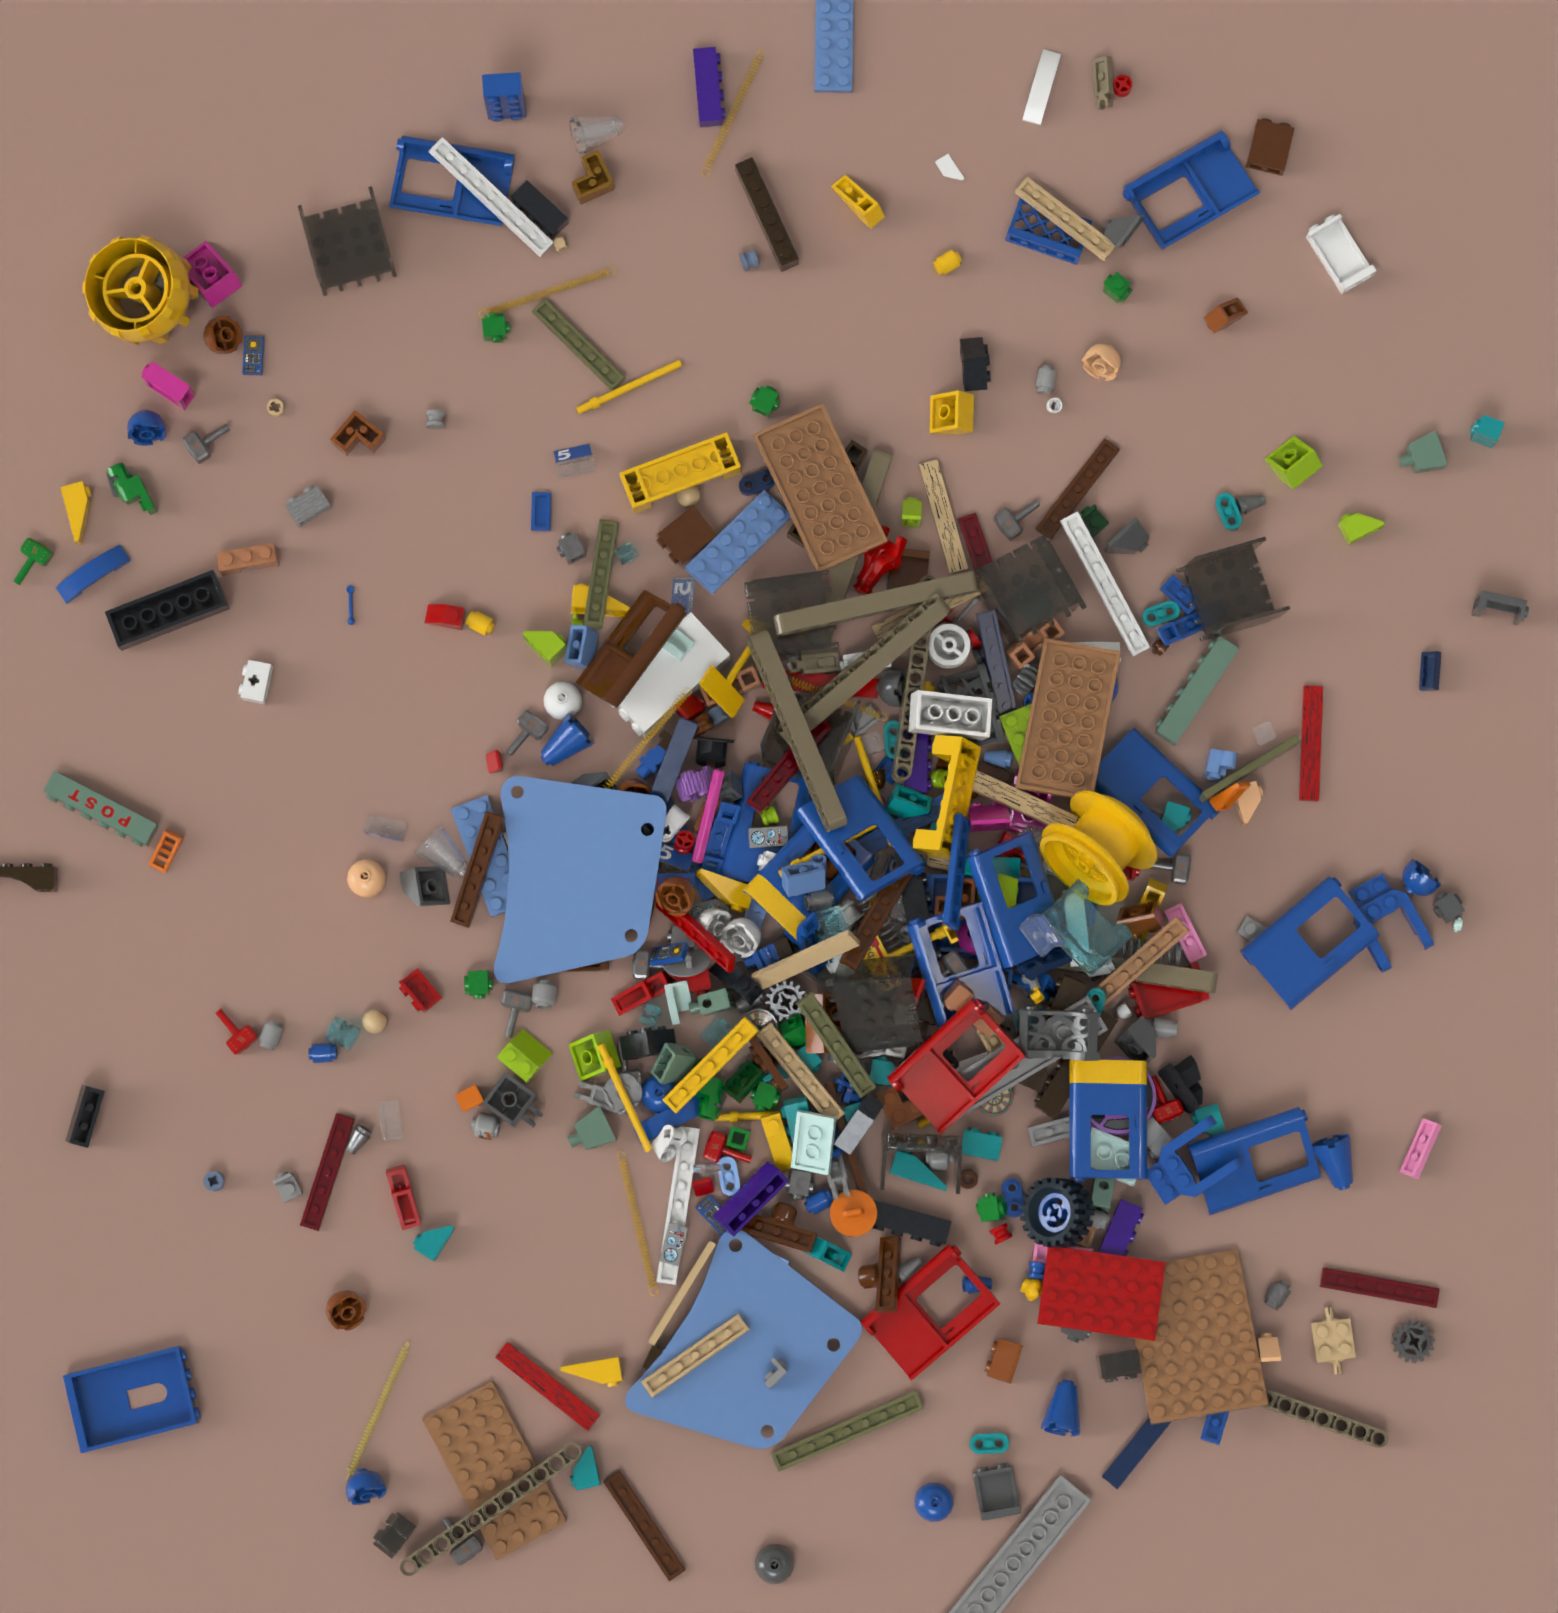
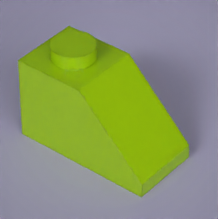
[901,497,922,527]
[1338,513,1385,545]

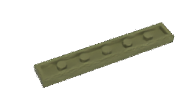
[532,298,626,391]
[583,519,619,629]
[1199,735,1301,804]
[796,992,877,1098]

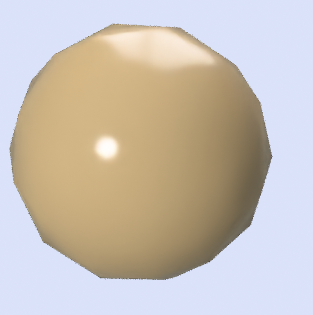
[676,486,700,507]
[362,1009,387,1034]

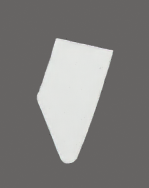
[935,154,964,180]

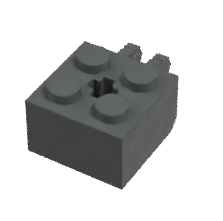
[482,1072,543,1128]

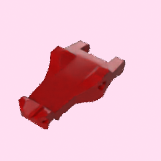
[853,525,907,595]

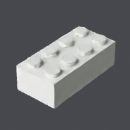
[909,690,992,741]

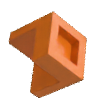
[454,1085,484,1112]

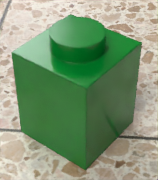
[726,1126,751,1151]

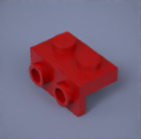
[399,968,443,1013]

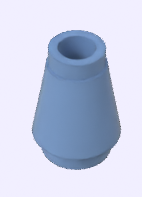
[984,749,1013,769]

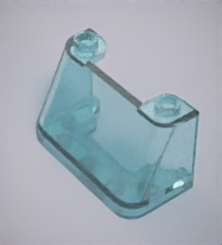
[1041,879,1133,974]

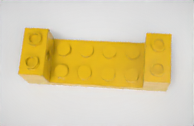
[619,432,741,514]
[913,735,981,859]

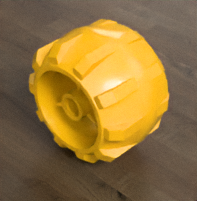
[82,235,198,345]

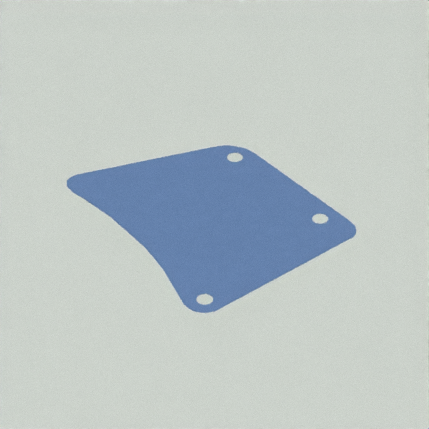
[494,776,667,983]
[625,1230,862,1449]

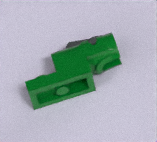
[106,463,157,515]
[694,1056,726,1121]

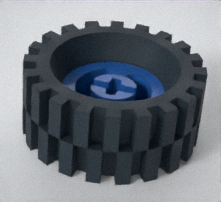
[1020,1178,1094,1248]

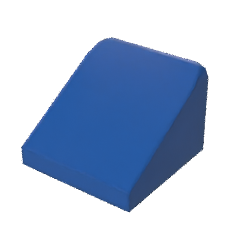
[875,756,903,785]

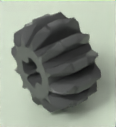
[1012,662,1039,696]

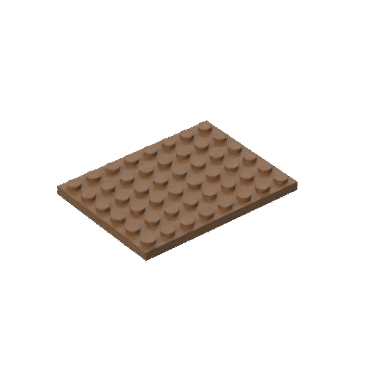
[1134,1249,1269,1425]

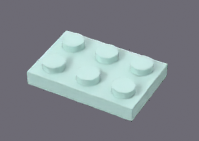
[791,1110,837,1175]
[1091,1127,1136,1186]

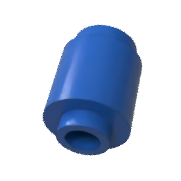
[308,1043,337,1063]
[804,1188,834,1215]

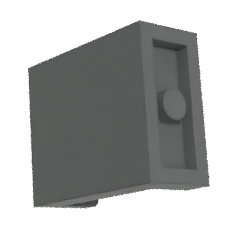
[1471,590,1529,625]
[973,1463,1021,1521]

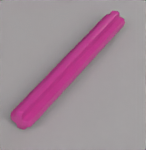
[692,769,725,863]

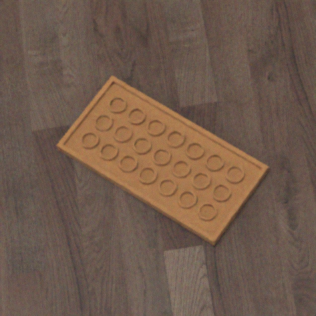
[753,403,888,574]
[1016,638,1121,798]
[422,1381,567,1560]

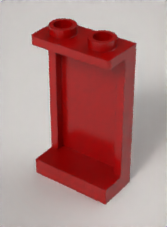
[1128,962,1210,1019]

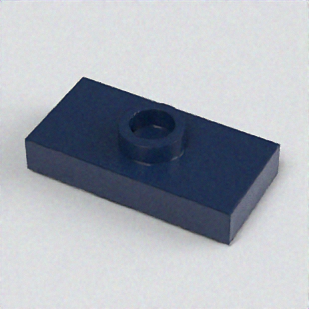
[1419,651,1441,691]

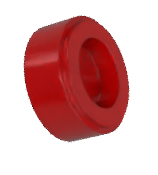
[966,628,981,648]

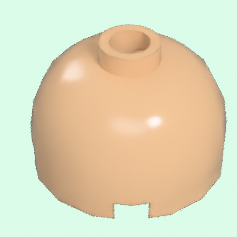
[1082,344,1121,381]
[347,859,386,898]

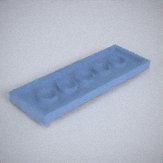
[814,0,853,93]
[685,490,791,595]
[451,795,509,917]

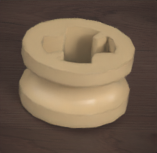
[266,399,284,417]

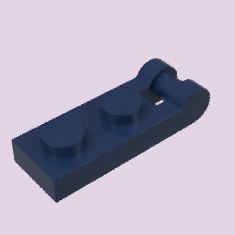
[1017,947,1072,981]

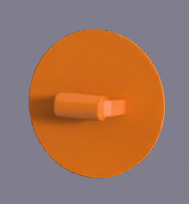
[830,1190,877,1237]

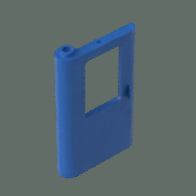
[1122,130,1260,250]
[389,136,515,226]
[1095,727,1220,858]
[719,761,812,883]
[796,775,926,902]
[967,830,1067,968]
[1240,876,1379,1011]
[1187,1107,1321,1215]

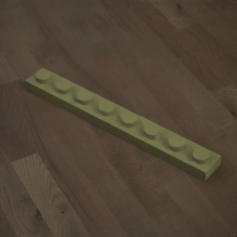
[771,1391,924,1472]

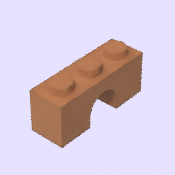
[216,543,279,576]
[1004,616,1065,669]
[700,666,761,709]
[942,978,1004,1037]

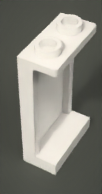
[1306,214,1377,294]

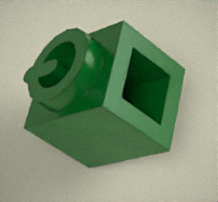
[1103,272,1133,303]
[482,313,510,343]
[749,386,781,418]
[464,970,493,999]
[779,1014,806,1048]
[750,1081,781,1112]
[976,1192,1007,1222]

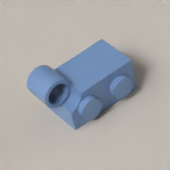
[1203,748,1238,782]
[781,854,827,897]

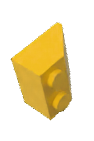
[929,390,974,435]

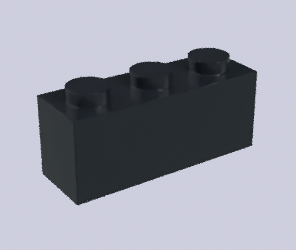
[511,180,569,239]
[65,1084,105,1148]

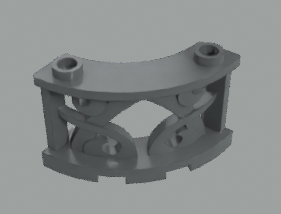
[938,663,1005,746]
[1018,1005,1100,1061]

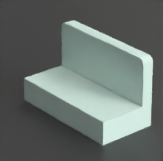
[649,629,694,662]
[664,981,692,1025]

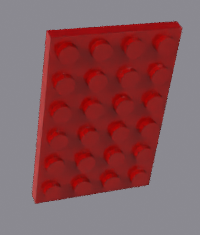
[1037,1247,1166,1341]

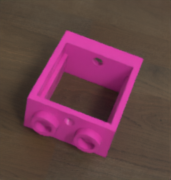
[142,361,195,410]

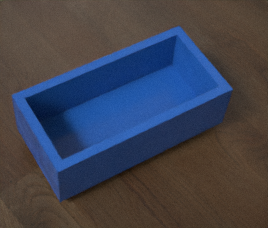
[482,72,526,122]

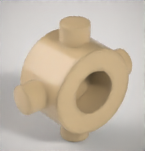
[552,236,568,252]

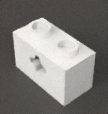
[238,660,273,704]

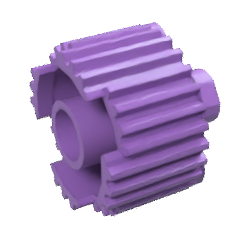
[675,766,713,803]

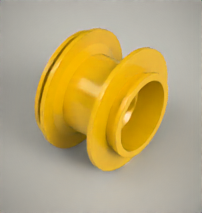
[1040,791,1157,906]

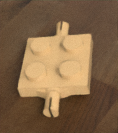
[1311,1307,1356,1374]

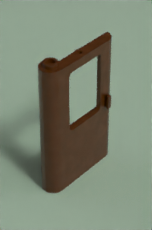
[576,590,687,708]

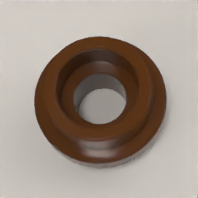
[1152,638,1170,656]
[958,1169,978,1189]

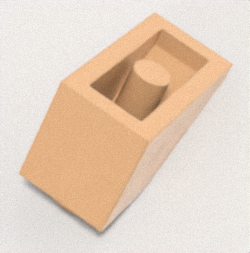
[1235,781,1263,826]
[1256,1333,1281,1362]

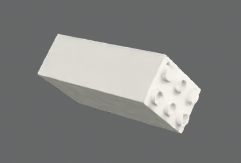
[610,612,731,738]

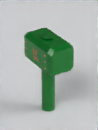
[13,538,53,585]

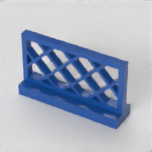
[1005,198,1092,265]

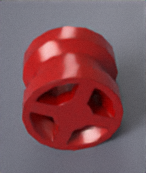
[1113,75,1132,97]
[674,830,695,854]
[989,1223,1013,1245]

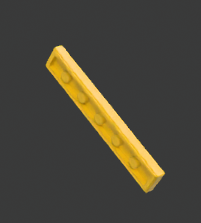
[662,1017,760,1114]

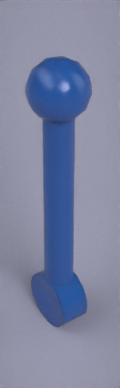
[346,585,355,625]

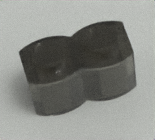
[373,1512,417,1559]

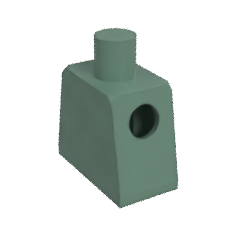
[1399,431,1448,473]
[688,988,737,1016]
[651,1043,699,1084]
[567,1106,617,1150]
[1089,1178,1115,1213]

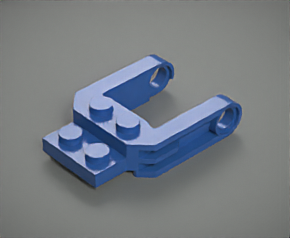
[1348,873,1434,973]
[1147,1115,1245,1205]

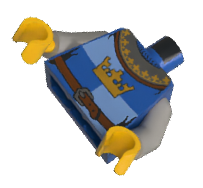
[1012,972,1057,1009]

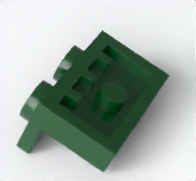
[1065,504,1109,539]
[722,1059,766,1104]

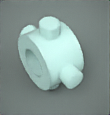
[1452,916,1463,932]

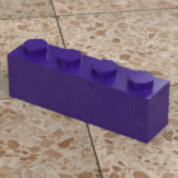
[693,47,726,127]
[903,715,932,795]
[712,1161,789,1237]
[1098,1199,1144,1256]

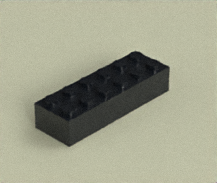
[105,570,230,651]

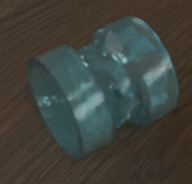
[638,1003,662,1027]

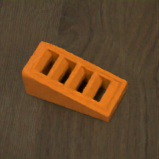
[1209,782,1251,811]
[148,829,184,873]

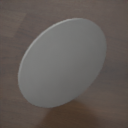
[663,949,710,977]

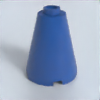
[541,714,595,766]
[1312,1134,1353,1190]
[1041,1380,1080,1437]

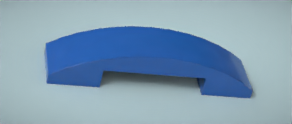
[56,545,131,604]
[1156,600,1228,646]
[700,801,741,874]
[796,912,828,976]
[633,1097,699,1145]

